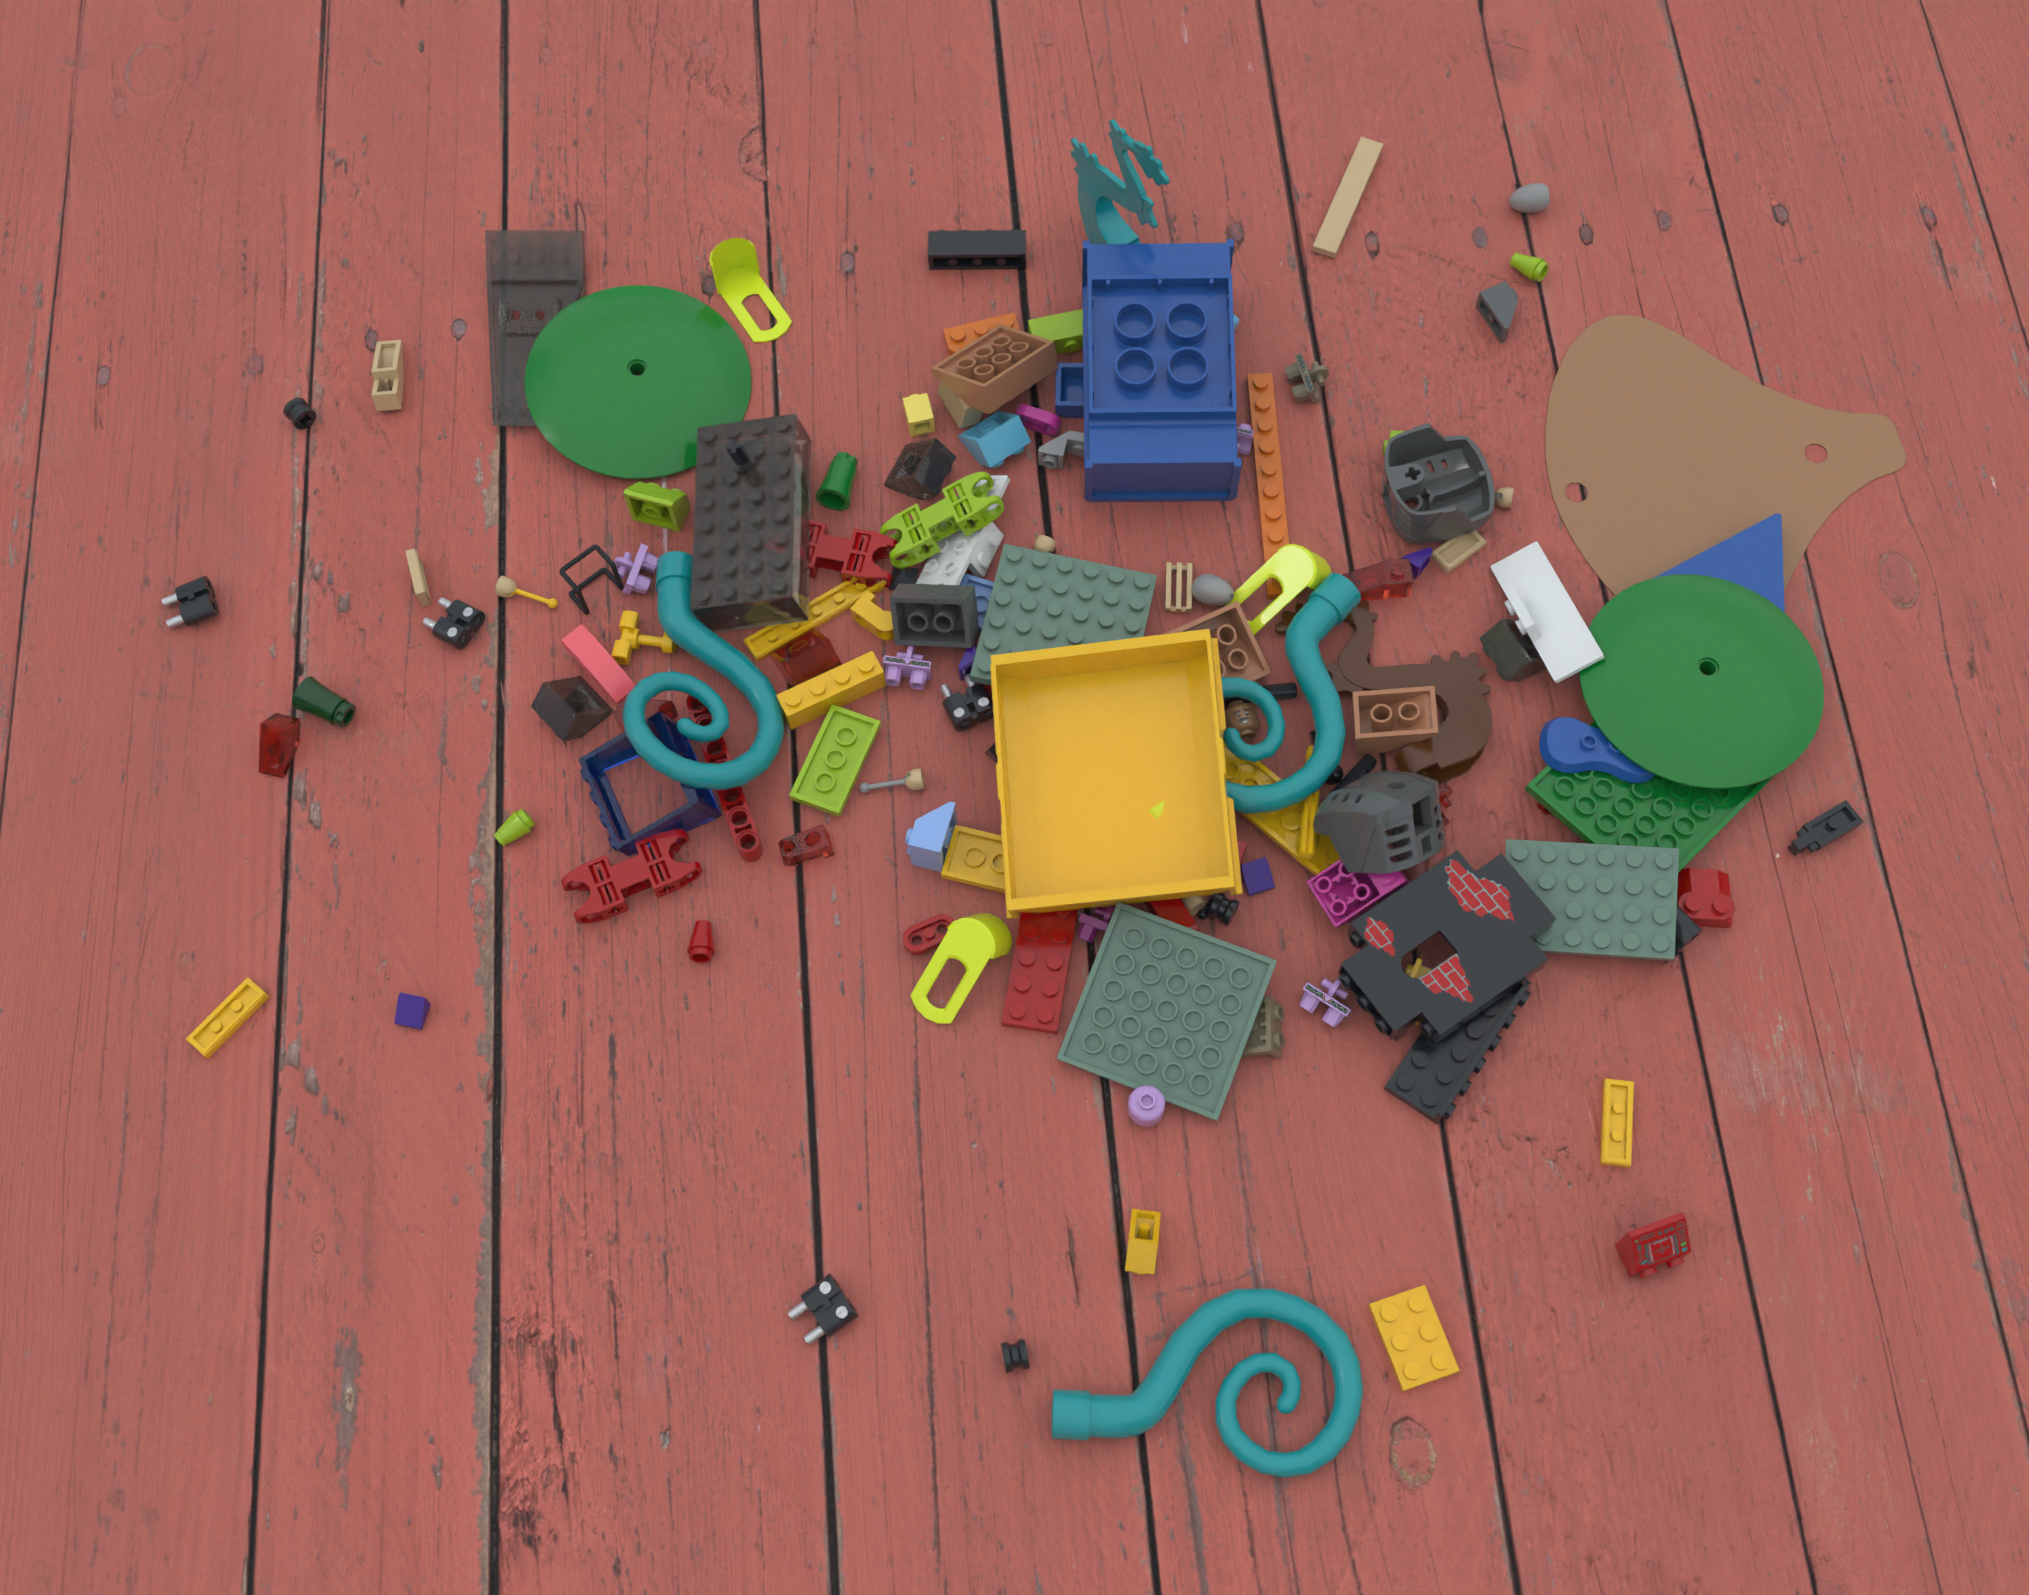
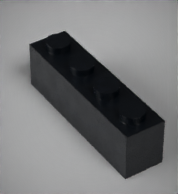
[928,229,1026,270]

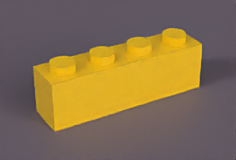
[776,651,886,730]

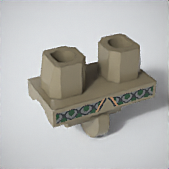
[1285,353,1329,404]

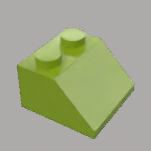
[623,481,690,532]

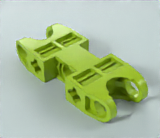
[880,472,1004,568]

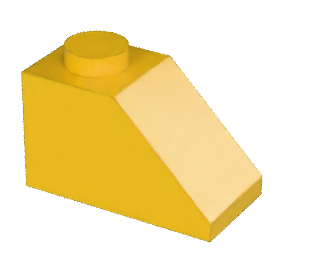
[1125,1209,1161,1274]

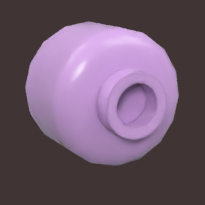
[1127,1085,1166,1127]

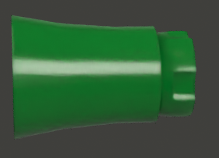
[815,452,858,511]

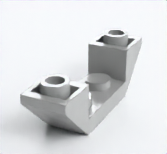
[1038,431,1084,469]

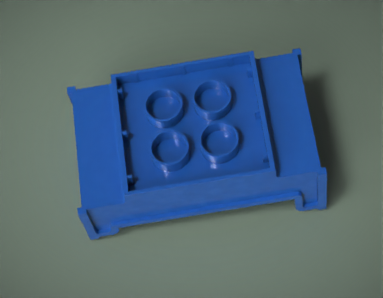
[1082,239,1242,502]

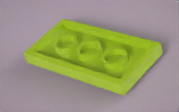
[789,704,882,817]

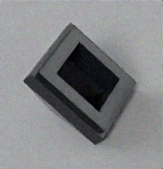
[889,566,919,590]

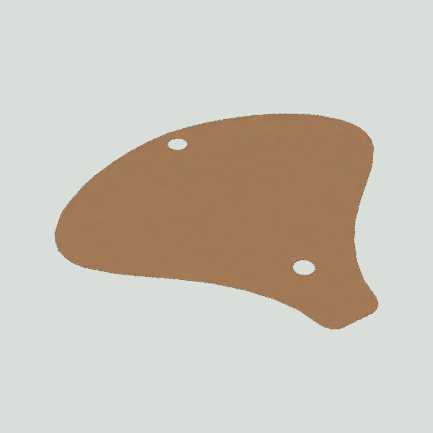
[1545,315,1906,596]

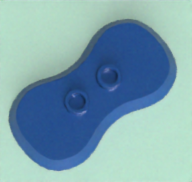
[1539,717,1655,783]

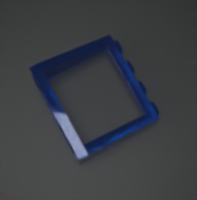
[579,711,722,856]

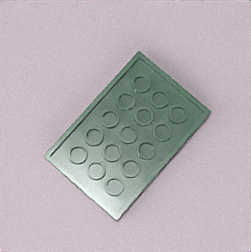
[1505,839,1679,961]

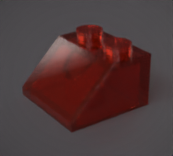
[769,628,842,687]

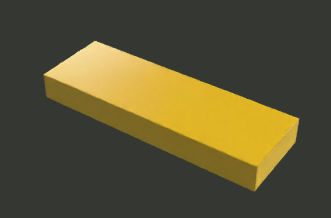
[186,977,269,1059]
[1600,1078,1634,1168]

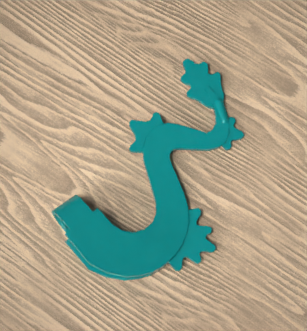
[1070,119,1170,244]

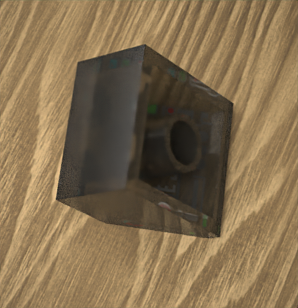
[884,438,956,500]
[1479,619,1547,682]
[531,676,613,741]

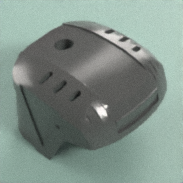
[1382,423,1495,544]
[1313,771,1446,874]

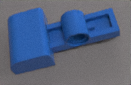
[1055,363,1084,418]

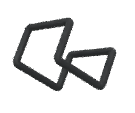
[559,544,624,615]

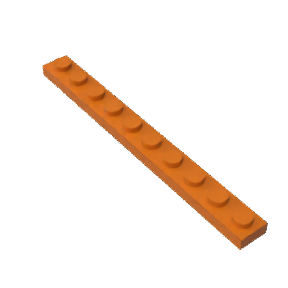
[1247,373,1289,600]

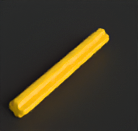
[1299,745,1319,860]

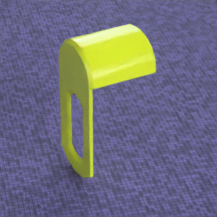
[709,238,792,343]
[1225,544,1331,635]
[910,913,1012,1023]

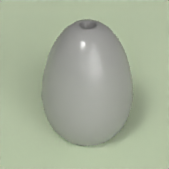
[1509,183,1550,213]
[1192,574,1234,606]

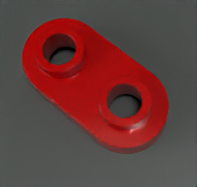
[903,914,954,955]

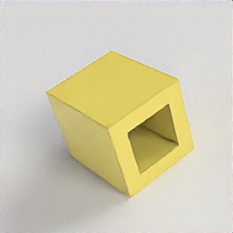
[903,393,935,437]

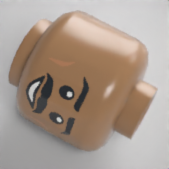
[1225,700,1261,741]

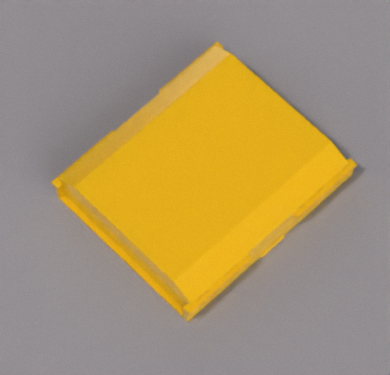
[990,629,1243,919]

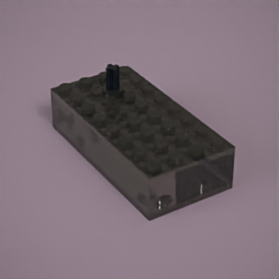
[691,413,812,632]

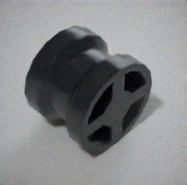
[283,398,316,430]
[1207,892,1240,926]
[1001,1338,1030,1373]

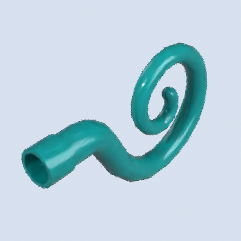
[622,551,784,790]
[1221,573,1361,814]
[1051,1288,1363,1478]

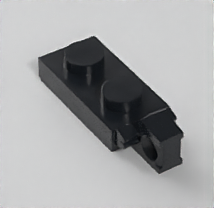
[1787,800,1864,856]

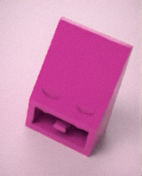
[1307,856,1410,928]

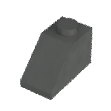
[1476,281,1518,344]

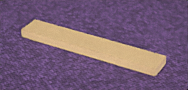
[1312,137,1384,258]

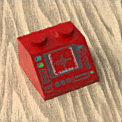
[1615,1212,1691,1279]

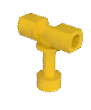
[611,610,677,665]

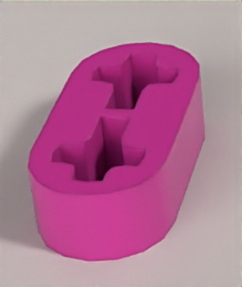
[1015,404,1062,436]

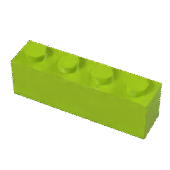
[1028,309,1083,354]

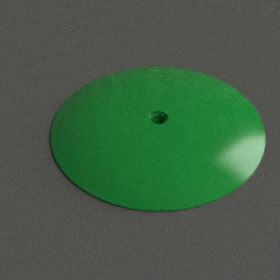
[525,285,752,479]
[1579,574,1824,789]

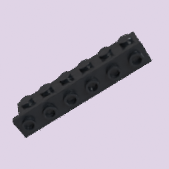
[1384,980,1531,1125]

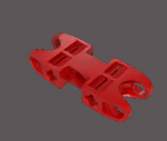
[769,519,898,588]
[561,829,703,924]

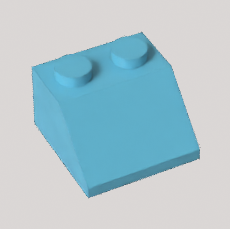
[958,410,1031,468]

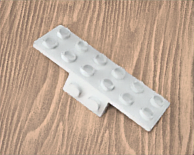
[916,475,1010,585]
[1491,541,1604,683]

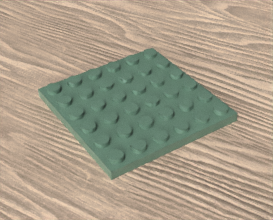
[970,544,1157,685]
[1056,902,1277,1121]

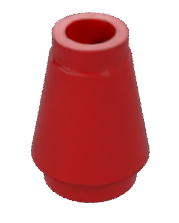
[687,920,715,963]

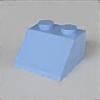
[905,801,958,872]

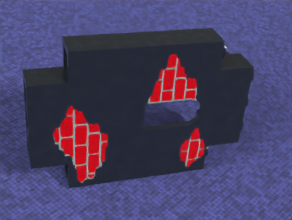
[1338,850,1556,1043]

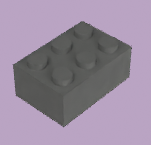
[889,584,980,648]

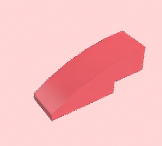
[561,624,635,705]

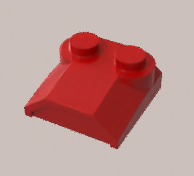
[1677,868,1735,928]

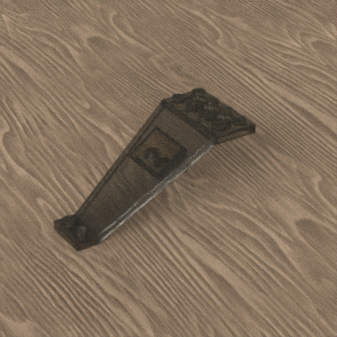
[485,230,586,426]

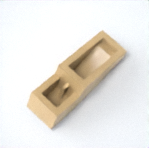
[371,340,404,411]

